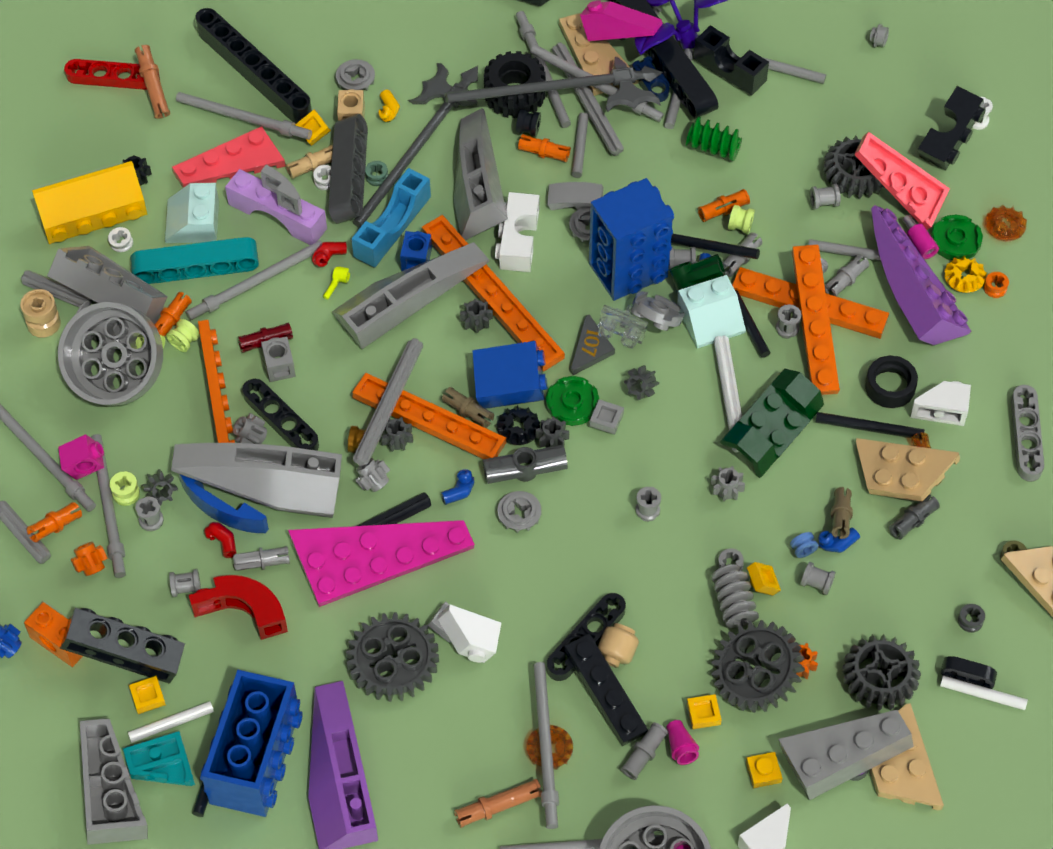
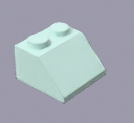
[165,183,219,243]
[677,275,746,349]

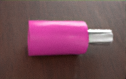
[903,215,939,259]

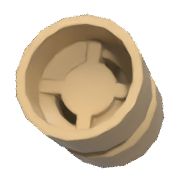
[20,289,61,338]

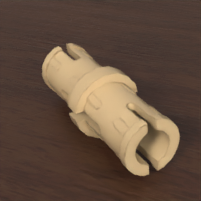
[286,145,333,179]

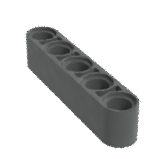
[329,114,368,224]

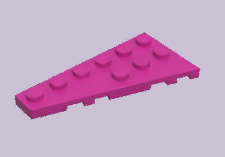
[288,520,475,607]

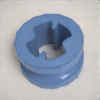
[790,532,819,558]

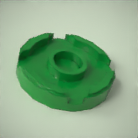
[931,214,983,260]
[546,376,599,426]

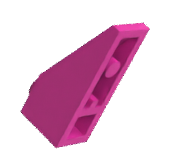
[580,0,663,41]

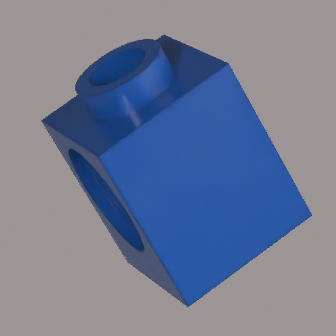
[400,231,432,271]

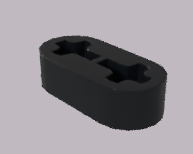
[941,656,997,689]

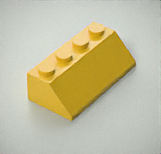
[32,161,148,244]

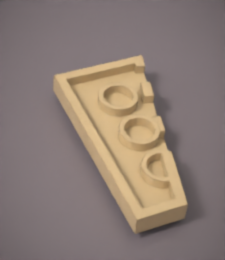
[559,13,639,96]

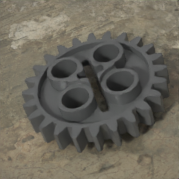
[346,612,439,702]
[711,620,805,713]

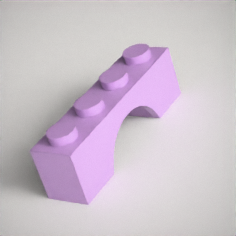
[225,169,327,245]

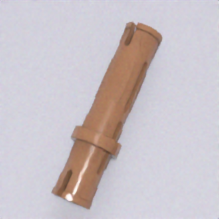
[135,45,170,119]
[454,779,542,828]

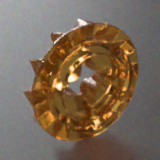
[985,205,1027,241]
[526,725,573,770]

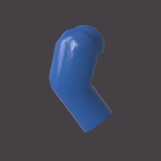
[441,469,475,505]

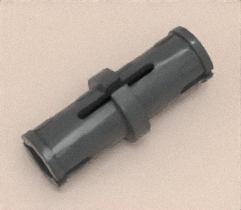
[889,494,940,540]

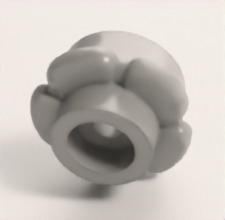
[870,24,889,48]

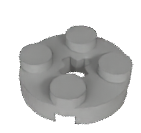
[631,291,685,331]

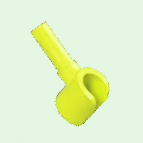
[323,267,350,300]

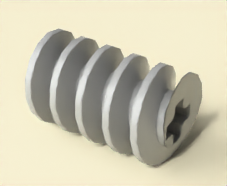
[712,564,759,628]

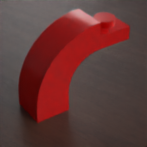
[189,575,288,640]

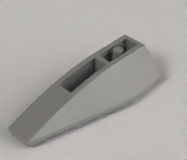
[454,108,508,240]
[332,242,489,349]
[171,443,342,518]

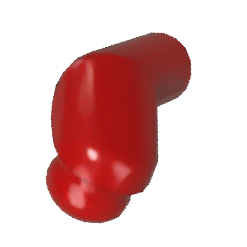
[204,522,237,558]

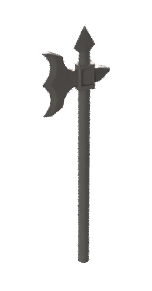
[445,57,663,112]
[353,63,478,228]

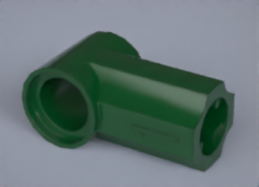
[669,254,726,291]

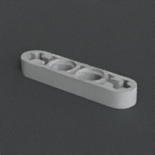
[1011,385,1044,482]

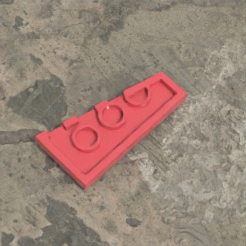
[854,132,950,230]

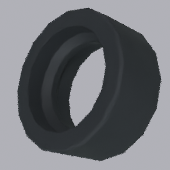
[865,355,918,408]

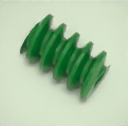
[686,116,742,161]

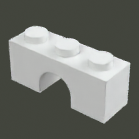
[495,192,540,272]

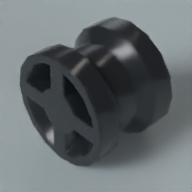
[516,109,541,137]

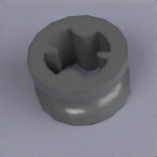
[958,604,985,633]

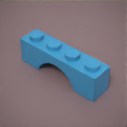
[351,168,431,268]

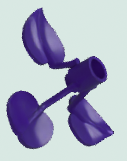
[635,0,728,55]

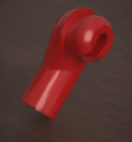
[312,242,347,267]

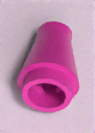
[666,720,699,765]

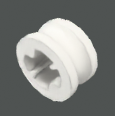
[313,165,332,190]
[108,227,133,252]

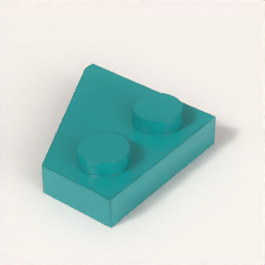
[123,731,195,786]

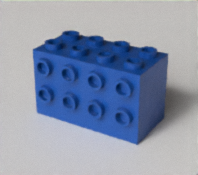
[589,178,674,301]
[200,670,303,817]

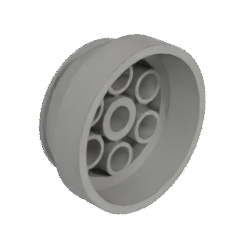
[58,302,163,406]
[599,806,711,849]

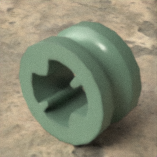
[365,161,388,186]

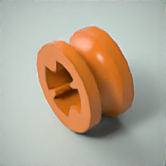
[984,272,1009,298]

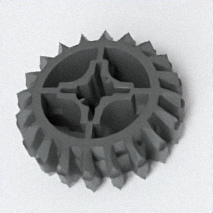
[823,135,885,199]
[842,634,921,711]

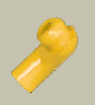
[378,89,400,122]

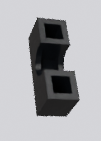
[694,25,769,95]
[918,86,986,170]

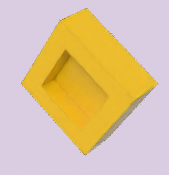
[295,109,331,146]
[747,562,781,596]
[129,676,166,714]
[687,694,722,730]
[746,752,783,789]

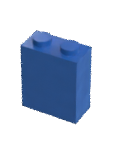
[472,341,548,409]

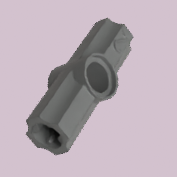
[483,445,568,484]

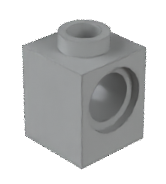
[261,337,296,382]

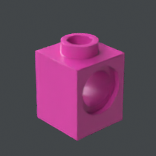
[58,434,104,480]

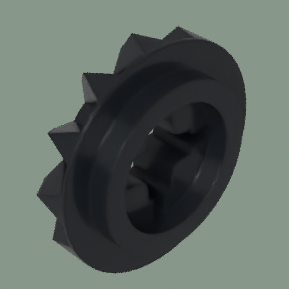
[497,405,540,445]

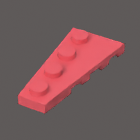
[172,126,286,188]

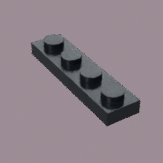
[564,633,648,746]

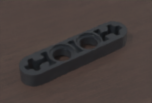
[242,378,319,451]
[547,593,626,681]

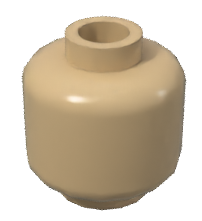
[598,623,639,668]

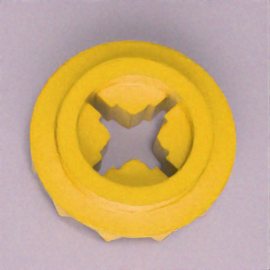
[944,255,987,293]

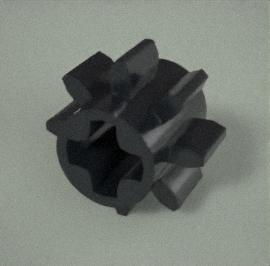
[122,155,152,186]

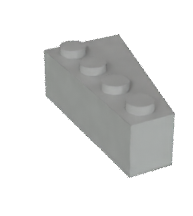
[47,246,168,324]
[779,710,914,800]
[80,719,148,845]

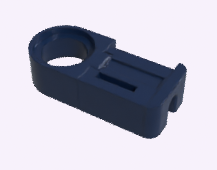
[632,56,669,102]

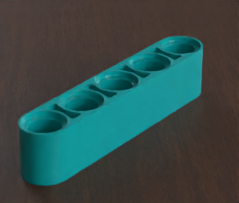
[130,237,259,284]

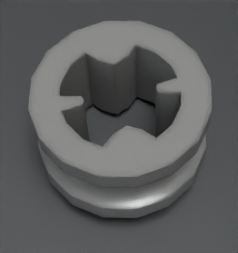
[718,548,744,571]

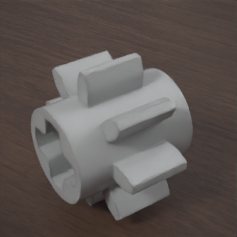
[233,413,267,444]
[355,458,390,492]
[711,466,745,501]

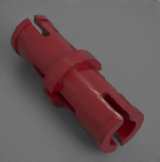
[238,322,293,353]

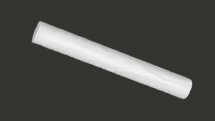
[940,675,1028,710]
[128,701,214,743]

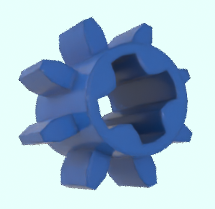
[0,623,22,658]

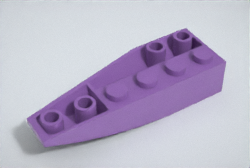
[871,205,972,345]
[308,681,378,849]

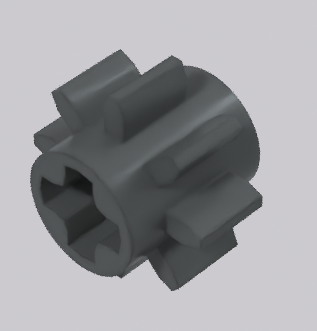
[460,299,493,333]
[624,365,659,400]
[536,416,569,448]
[381,417,413,452]
[141,469,178,506]

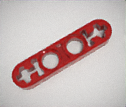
[64,59,160,90]

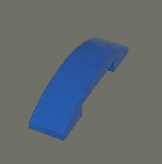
[178,474,269,533]

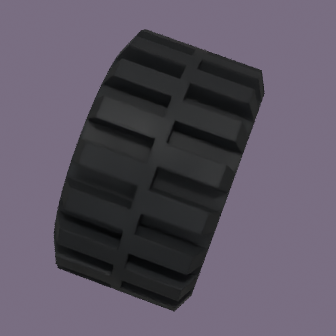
[484,51,546,118]

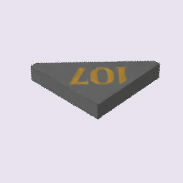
[571,315,615,375]

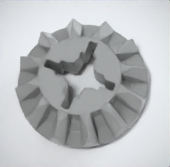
[336,59,375,90]
[569,207,591,242]
[497,491,541,533]

